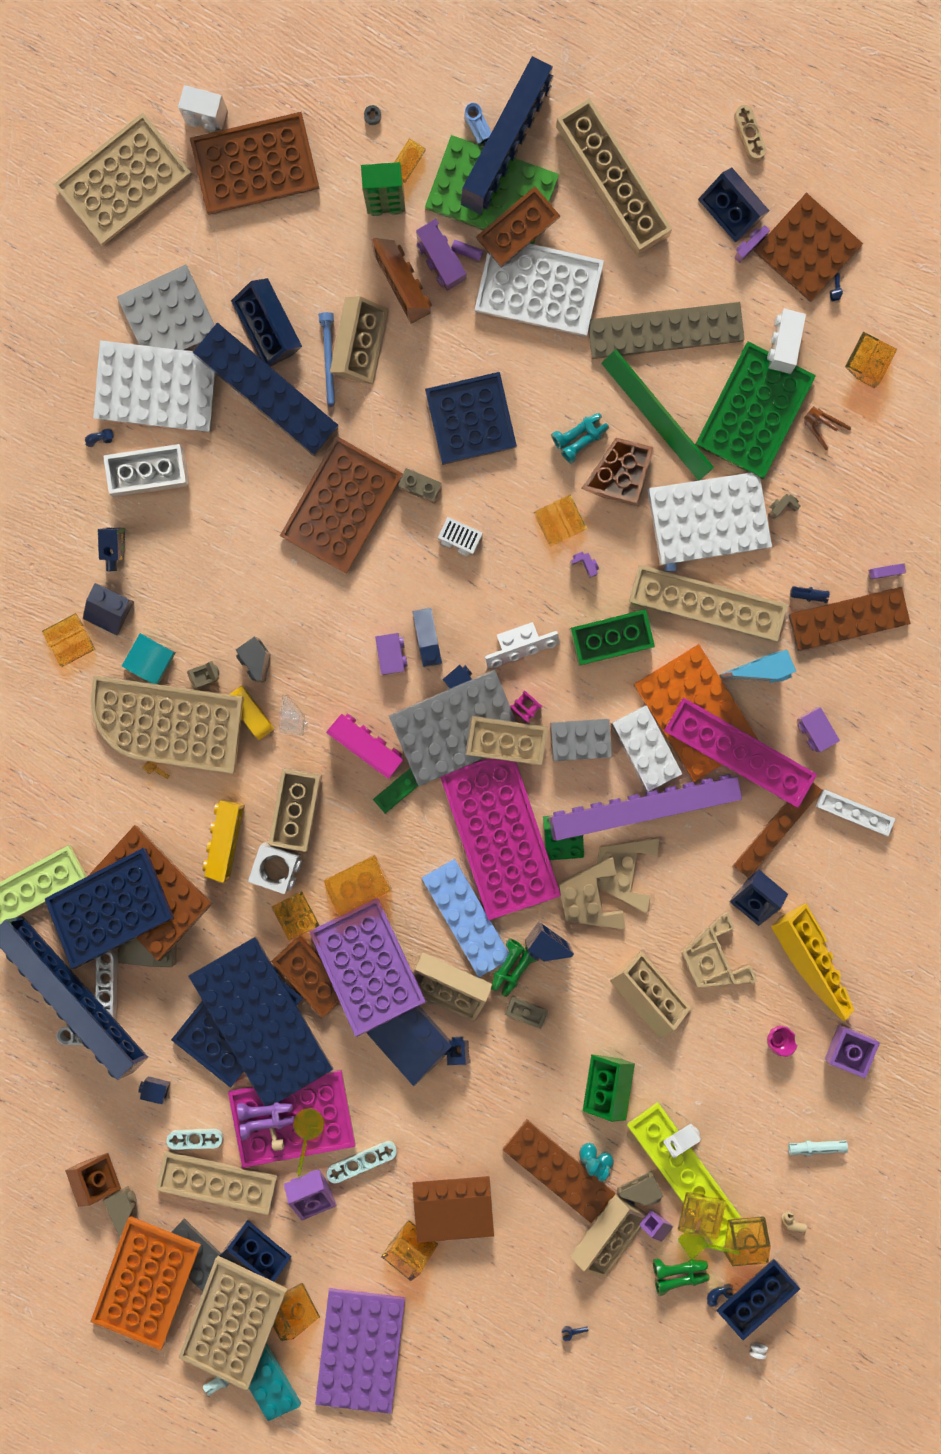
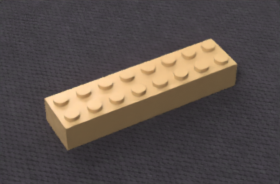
[556,98,672,256]

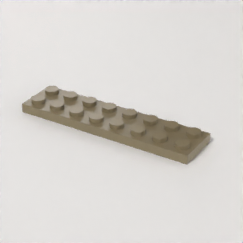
[588,302,745,359]

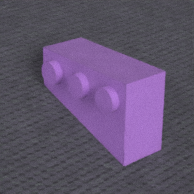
[416,219,467,291]

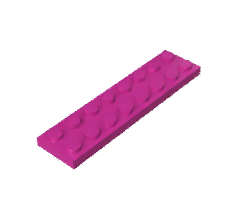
[664,698,817,808]

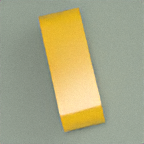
[229,685,275,741]

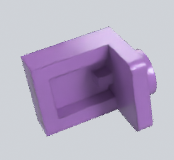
[570,552,599,578]

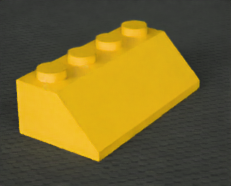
[202,800,245,883]

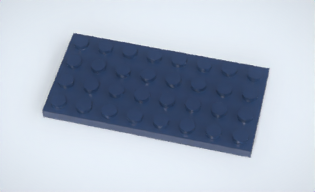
[188,936,334,1106]

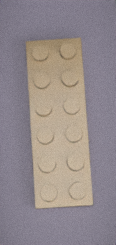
[156,1151,278,1215]

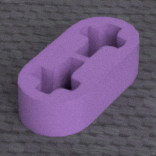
[868,563,906,579]

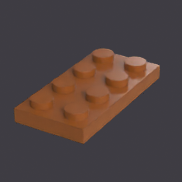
[476,186,560,268]
[271,935,340,1018]

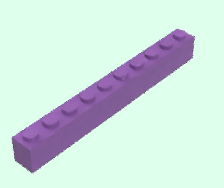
[548,774,742,840]

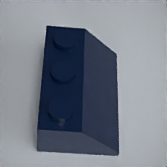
[698,168,770,242]
[219,1220,292,1282]

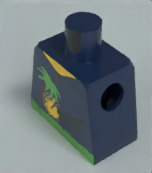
[98,527,125,571]

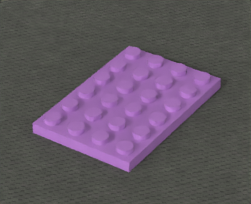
[309,898,427,1037]
[315,1288,405,1414]

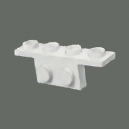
[485,622,560,669]

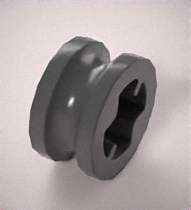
[364,105,381,125]

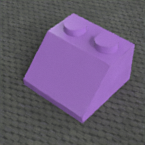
[284,1169,337,1220]

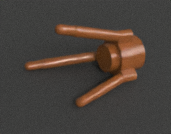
[804,406,851,450]

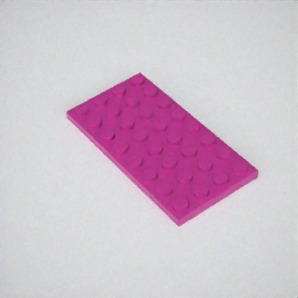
[440,758,561,920]

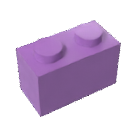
[375,633,408,675]
[797,707,840,752]

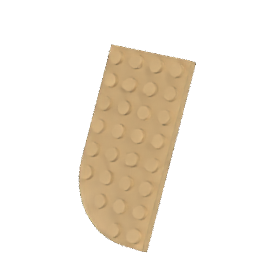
[91,676,244,774]

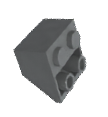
[236,636,270,683]

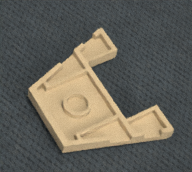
[596,838,660,913]
[559,856,626,929]
[682,912,758,987]

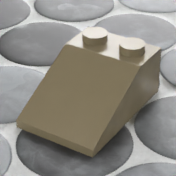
[118,938,177,967]

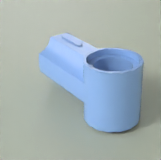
[464,102,491,145]

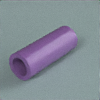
[451,240,484,261]

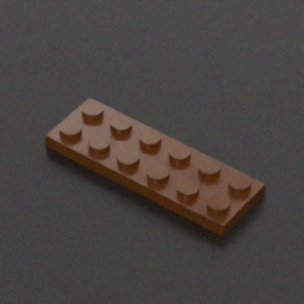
[789,587,911,651]
[503,1119,616,1223]

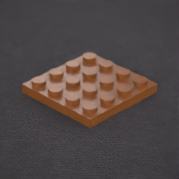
[754,192,863,302]

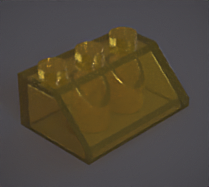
[324,855,392,917]

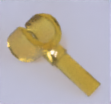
[143,761,170,779]

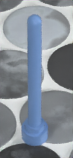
[318,312,335,407]

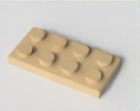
[465,716,548,765]

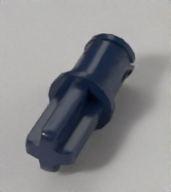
[790,586,830,603]

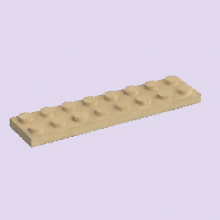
[629,565,788,642]

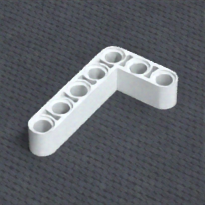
[56,950,118,1045]

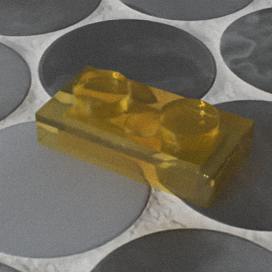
[394,138,426,183]

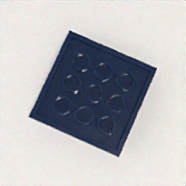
[425,372,517,465]

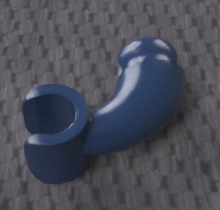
[85,429,113,447]
[707,1284,733,1307]

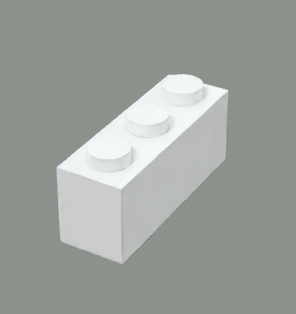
[767,308,806,374]

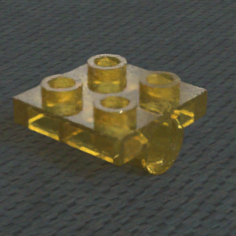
[271,891,320,940]

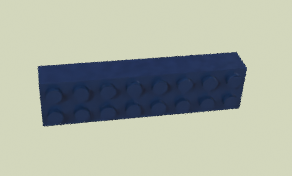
[461,56,554,215]
[193,322,339,456]

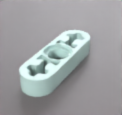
[166,1129,223,1150]

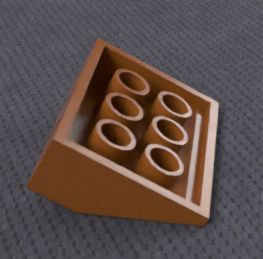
[371,238,432,324]
[412,1176,494,1243]

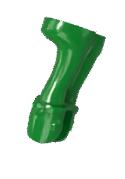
[491,938,537,997]
[653,1259,710,1296]

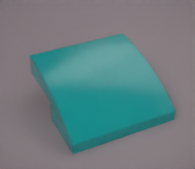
[122,633,176,684]

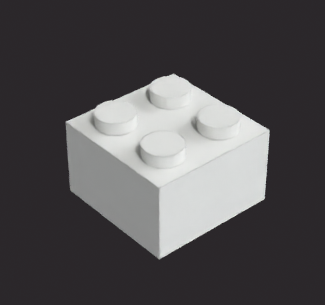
[178,85,227,132]

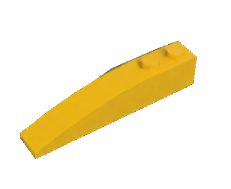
[771,903,855,1021]

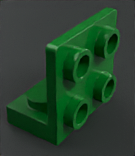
[543,815,584,860]

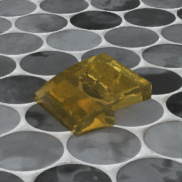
[534,494,587,547]
[42,613,96,667]
[677,1192,727,1239]

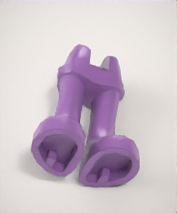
[237,1102,294,1140]

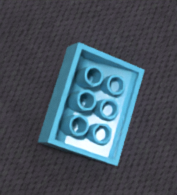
[720,650,796,683]

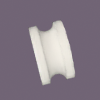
[749,1343,768,1359]

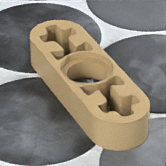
[734,105,766,162]

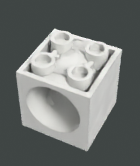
[248,842,303,894]

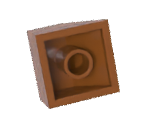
[65,1153,121,1207]

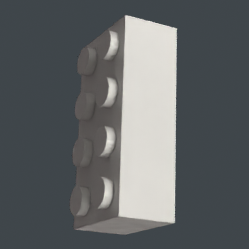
[103,444,190,497]
[611,705,682,792]

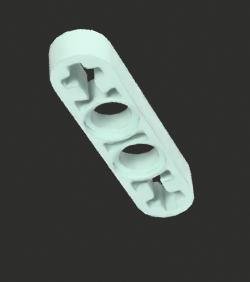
[327,1141,397,1183]

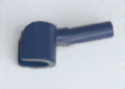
[830,273,843,301]
[562,1326,589,1341]

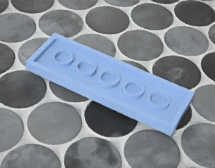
[422,858,509,977]

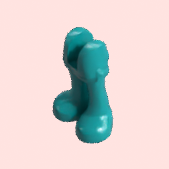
[551,413,609,464]
[579,1142,614,1181]

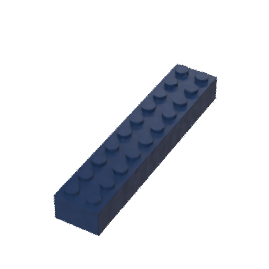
[0,916,148,1080]

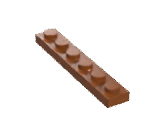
[733,783,823,878]

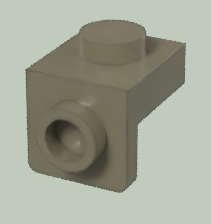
[768,494,801,518]
[187,661,220,689]

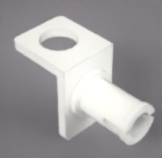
[663,1124,701,1158]

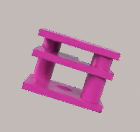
[510,690,543,723]

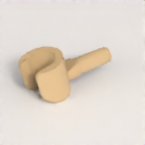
[269,1128,284,1151]

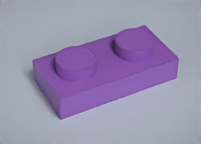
[735,225,770,263]

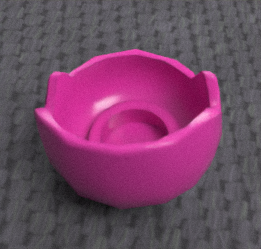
[767,1026,798,1057]

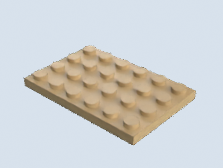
[53,113,192,246]
[178,1256,288,1391]

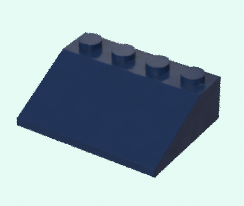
[366,1006,455,1086]

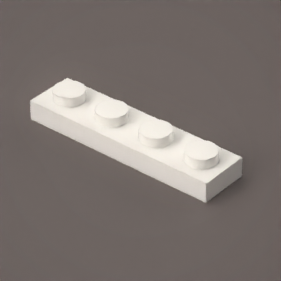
[816,789,895,836]

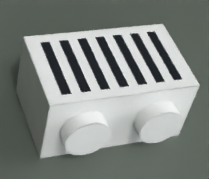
[438,517,483,557]

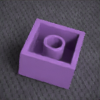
[825,1024,880,1078]

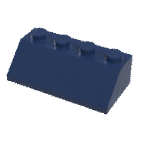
[231,278,302,367]
[525,921,574,962]
[716,1259,800,1341]

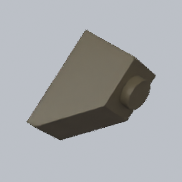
[617,1171,664,1205]
[103,1186,137,1236]

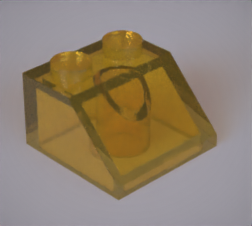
[724,1216,771,1267]
[273,1283,320,1341]

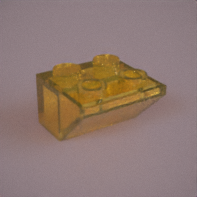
[845,332,897,388]
[381,1220,438,1281]

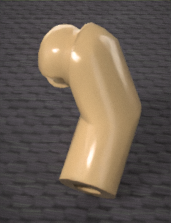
[782,1211,807,1234]

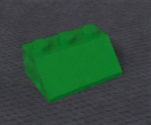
[582,1054,635,1122]

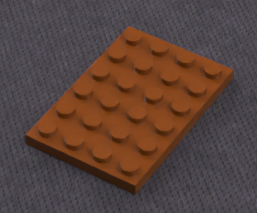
[190,111,320,215]
[280,436,403,574]
[88,825,213,961]

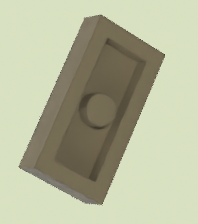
[505,996,548,1029]

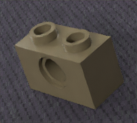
[398,468,442,504]

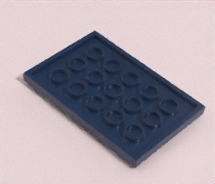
[45,848,174,969]
[171,979,303,1088]

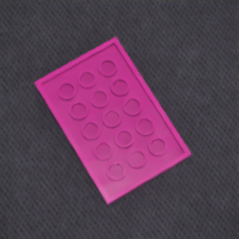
[228,1070,356,1168]

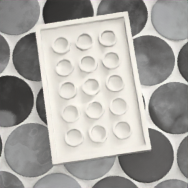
[475,244,604,337]
[93,340,215,432]
[647,473,772,565]

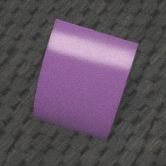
[640,1210,674,1242]

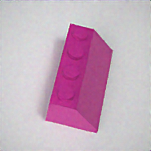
[326,713,404,779]

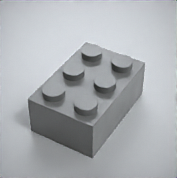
[550,719,612,761]

